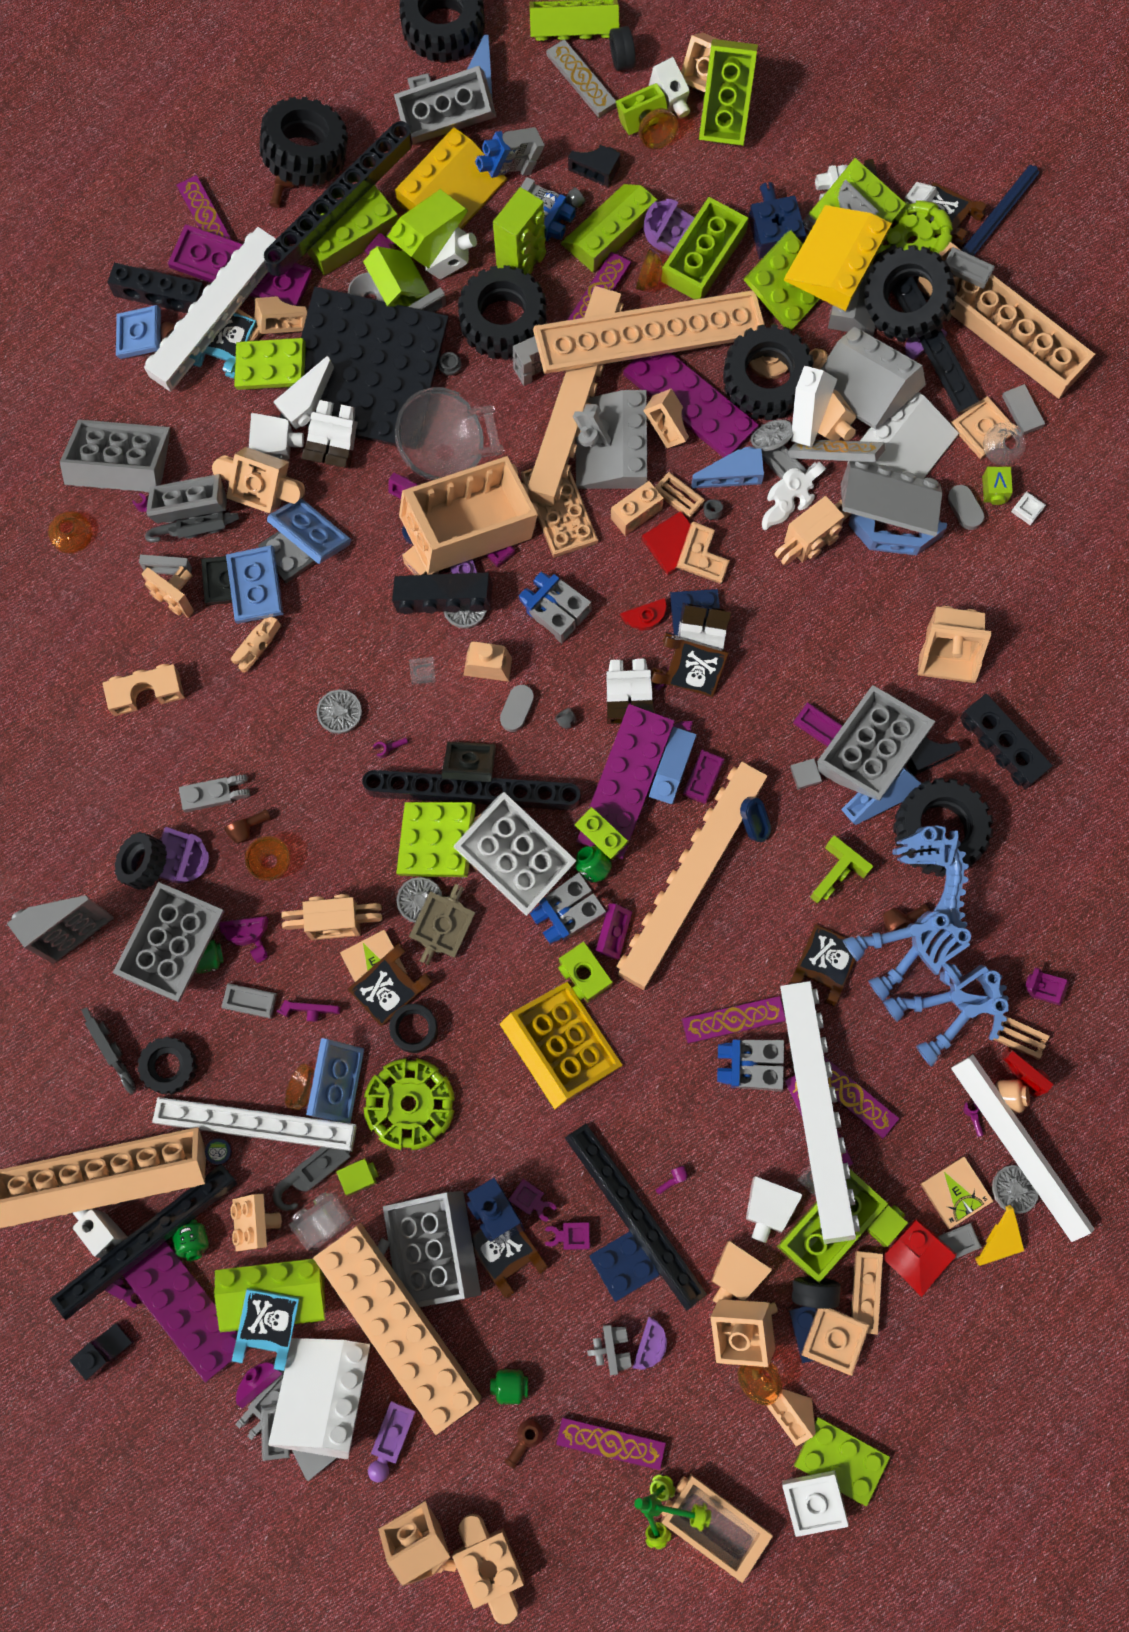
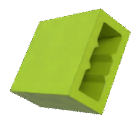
[363,246,430,307]

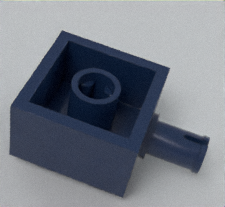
[748,182,806,259]
[467,1178,525,1246]

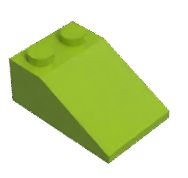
[387,189,468,269]

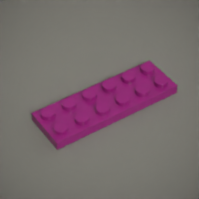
[168,224,313,306]
[623,353,758,458]
[576,704,675,859]
[123,1242,248,1383]

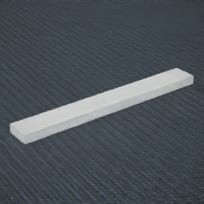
[951,1055,1095,1242]
[152,1097,357,1151]

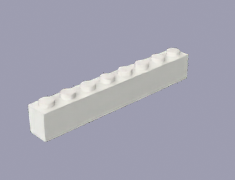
[144,227,277,392]

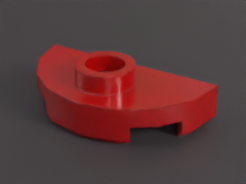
[620,598,666,631]

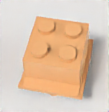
[918,606,991,683]

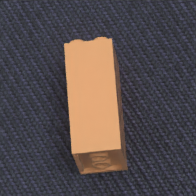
[399,456,539,574]

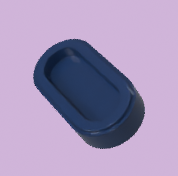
[740,796,771,842]

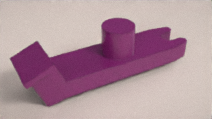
[277,1000,340,1022]

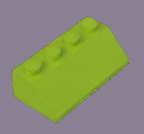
[529,0,619,40]
[561,184,657,273]
[777,1168,888,1283]
[214,1259,325,1332]

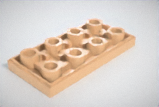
[521,468,598,558]

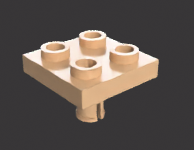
[141,566,194,618]
[231,1194,282,1252]

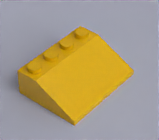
[395,127,507,229]
[784,205,892,311]
[500,982,623,1109]

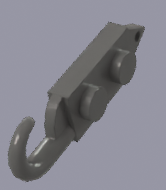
[145,511,239,543]
[81,1007,136,1094]
[273,1136,357,1211]

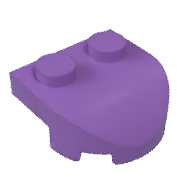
[644,199,695,256]
[159,827,209,883]

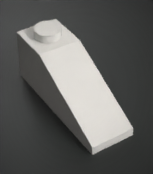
[274,356,334,429]
[791,366,837,447]

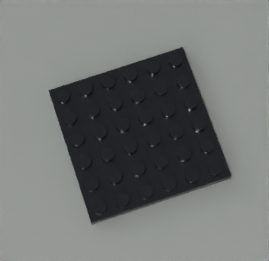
[280,286,449,450]

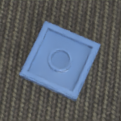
[116,305,161,359]

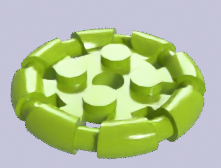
[874,200,953,262]
[363,1058,455,1150]

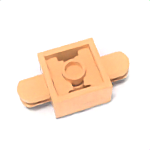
[212,447,305,513]
[775,496,851,566]
[282,894,382,940]
[452,1514,525,1624]

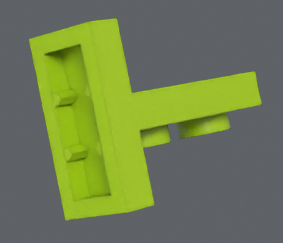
[810,836,873,903]

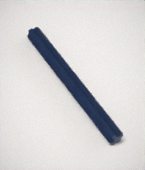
[961,165,1039,256]

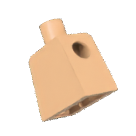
[818,389,856,441]
[463,642,512,682]
[711,1241,772,1303]

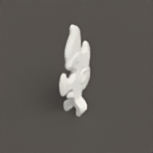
[762,461,826,530]

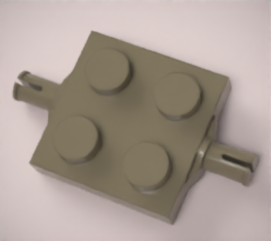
[409,884,475,965]

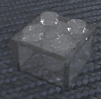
[289,1192,356,1251]

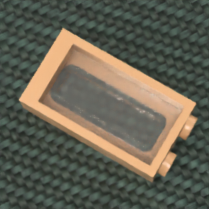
[661,1474,773,1583]

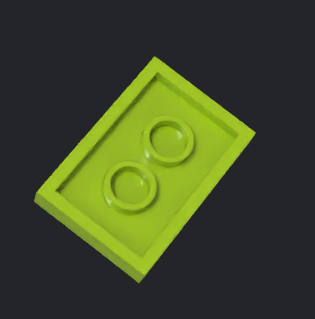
[234,338,306,390]
[794,1417,890,1507]

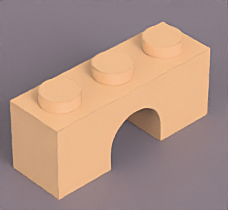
[103,664,184,716]

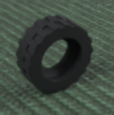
[114,832,167,890]
[137,1037,197,1095]

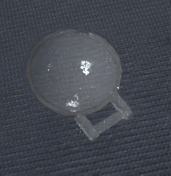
[394,387,504,480]

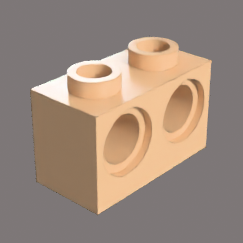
[611,481,663,536]

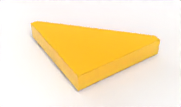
[975,1205,1024,1266]

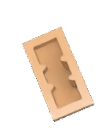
[764,1389,816,1446]

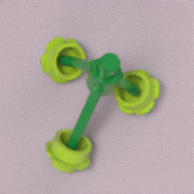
[634,1474,711,1549]

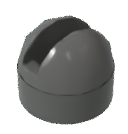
[566,187,586,208]
[704,499,723,520]
[555,708,576,729]

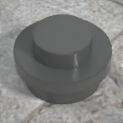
[438,352,461,375]

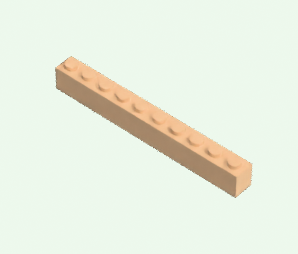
[527,286,624,507]
[617,762,767,990]

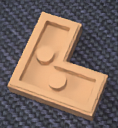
[676,522,730,584]

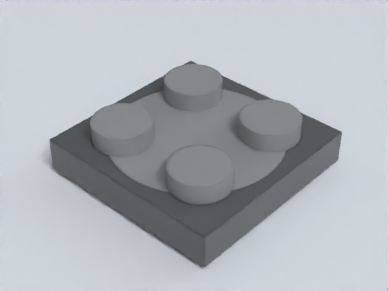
[258,531,317,583]

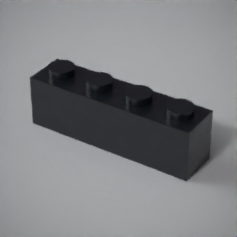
[392,572,493,614]

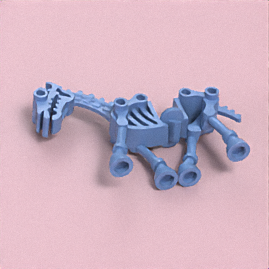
[843,826,1009,1067]

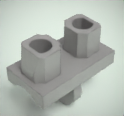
[573,404,611,447]
[587,1325,632,1376]

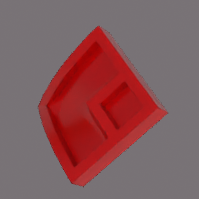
[1002,1047,1054,1098]
[883,1218,957,1297]

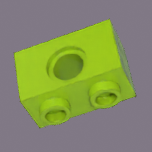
[616,83,669,135]
[575,807,629,860]
[558,941,613,1003]

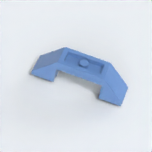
[848,514,947,556]

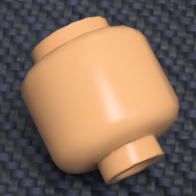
[995,1079,1030,1113]

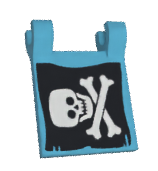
[189,313,256,379]
[232,1288,299,1371]

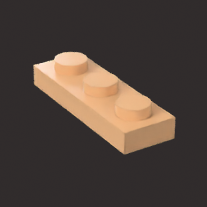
[851,1251,883,1335]

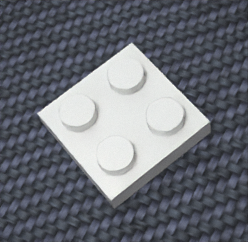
[782,1471,849,1537]

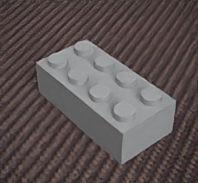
[394,66,497,145]

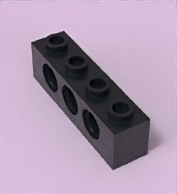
[107,262,204,313]
[960,693,1053,790]

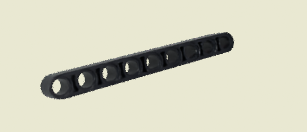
[264,121,413,276]
[362,770,580,811]

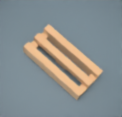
[655,472,705,520]
[993,1015,1049,1060]

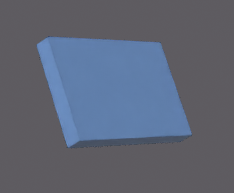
[267,498,351,564]
[226,545,283,624]
[306,1038,364,1124]

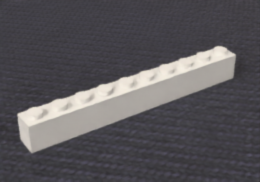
[780,981,860,1244]

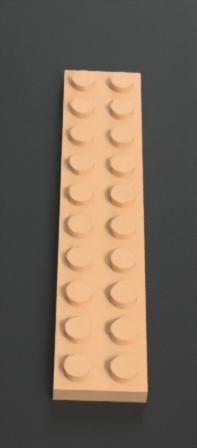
[533,290,764,374]

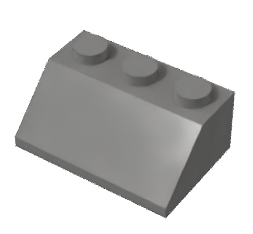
[828,263,875,336]
[146,474,227,523]

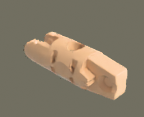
[231,617,281,673]

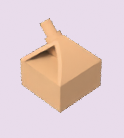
[681,33,719,92]
[711,1299,778,1367]
[378,1501,457,1586]

